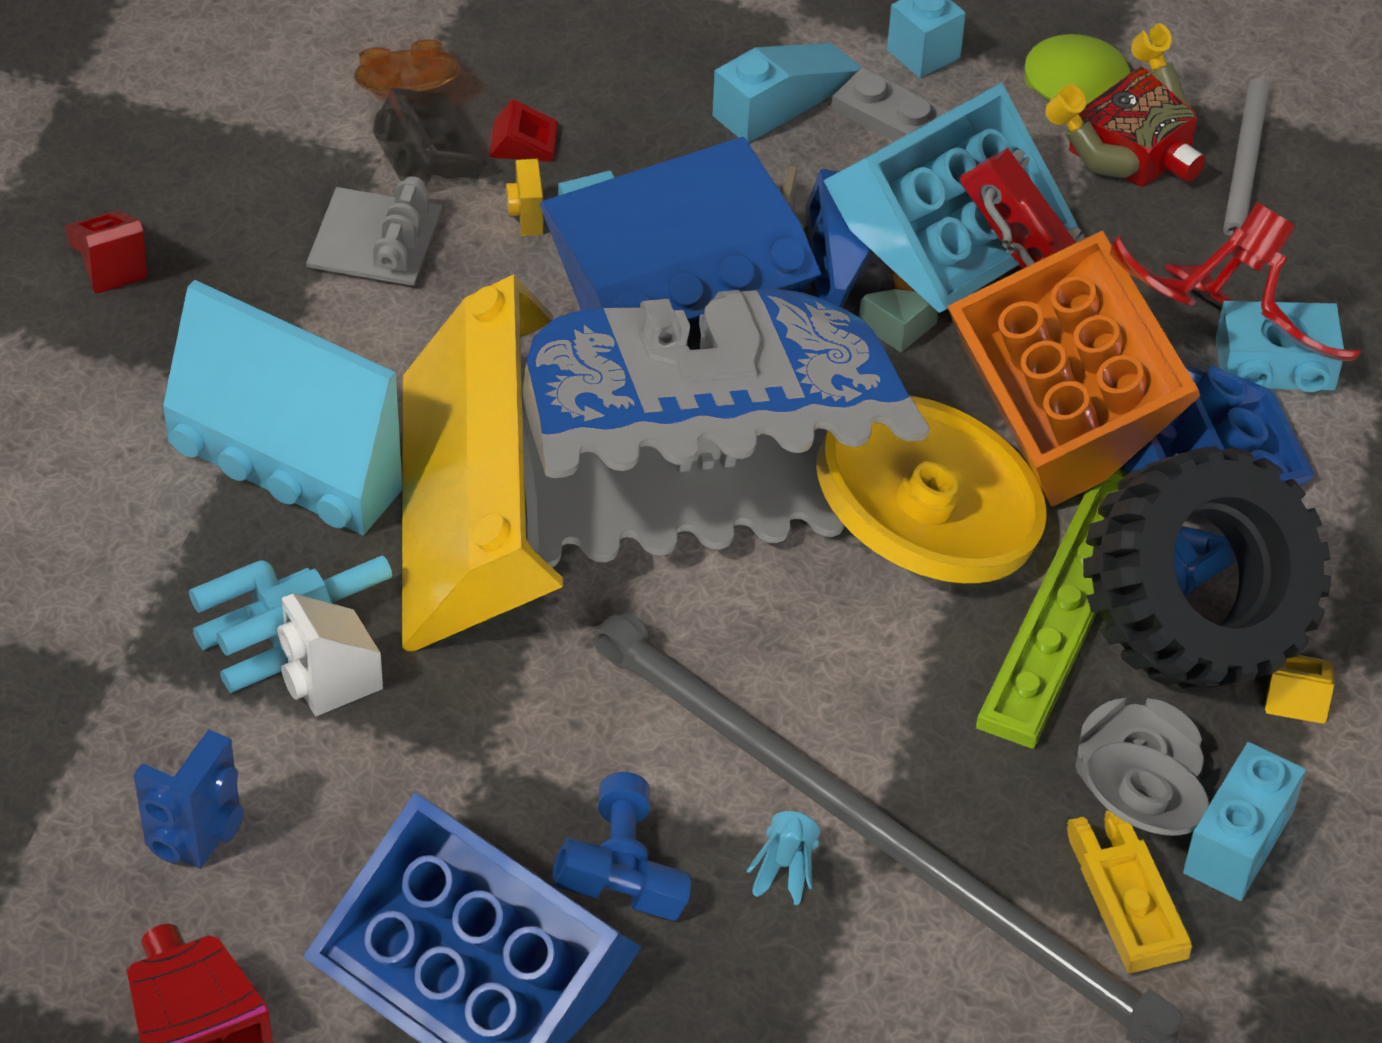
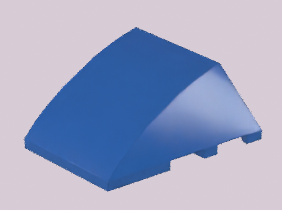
[1123,350,1315,485]

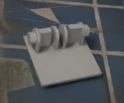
[306,177,442,286]

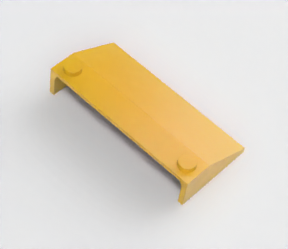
[402,274,563,652]

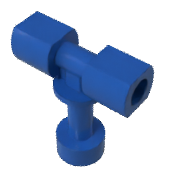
[552,772,691,921]

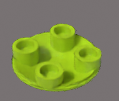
[1024,34,1130,105]

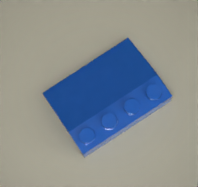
[539,136,821,329]
[303,792,641,1043]

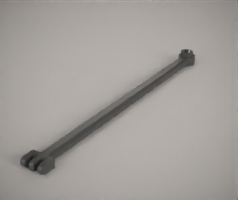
[592,612,1182,1043]

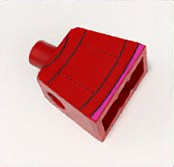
[126,924,273,1043]

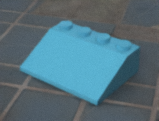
[823,83,1079,313]
[163,280,402,536]

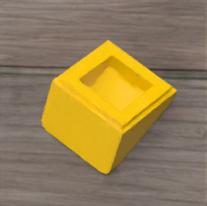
[1265,655,1334,724]

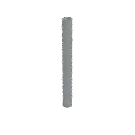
[1223,78,1269,236]

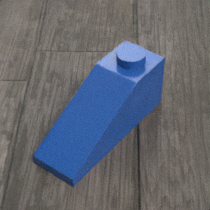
[805,169,874,308]

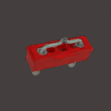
[960,148,1085,269]

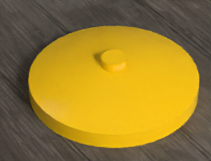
[816,396,1046,583]

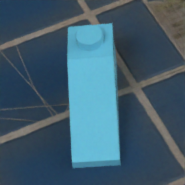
[712,43,862,143]

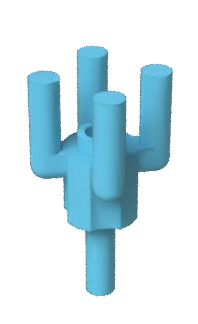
[189,555,392,694]

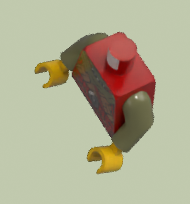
[1045,23,1206,187]

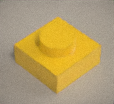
[506,159,543,236]

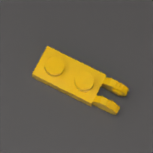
[1067,810,1192,974]

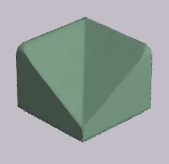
[859,289,939,353]

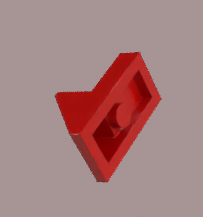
[64,210,147,294]

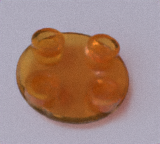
[354,39,460,95]

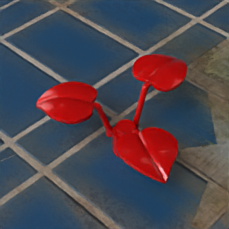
[1109,202,1362,362]

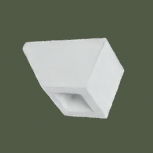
[277,593,383,717]

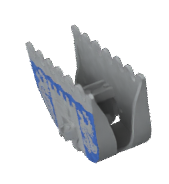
[522,289,930,567]

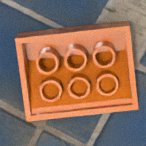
[947,230,1200,507]

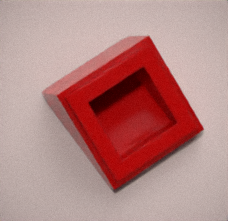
[489,99,559,162]

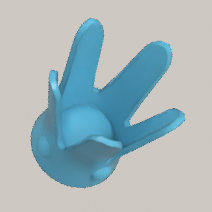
[746,811,820,905]

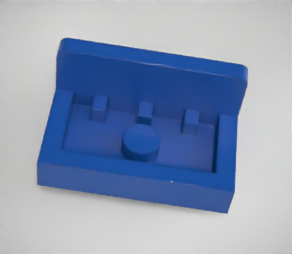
[134,729,243,869]

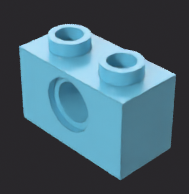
[1216,301,1344,392]
[1183,742,1306,901]

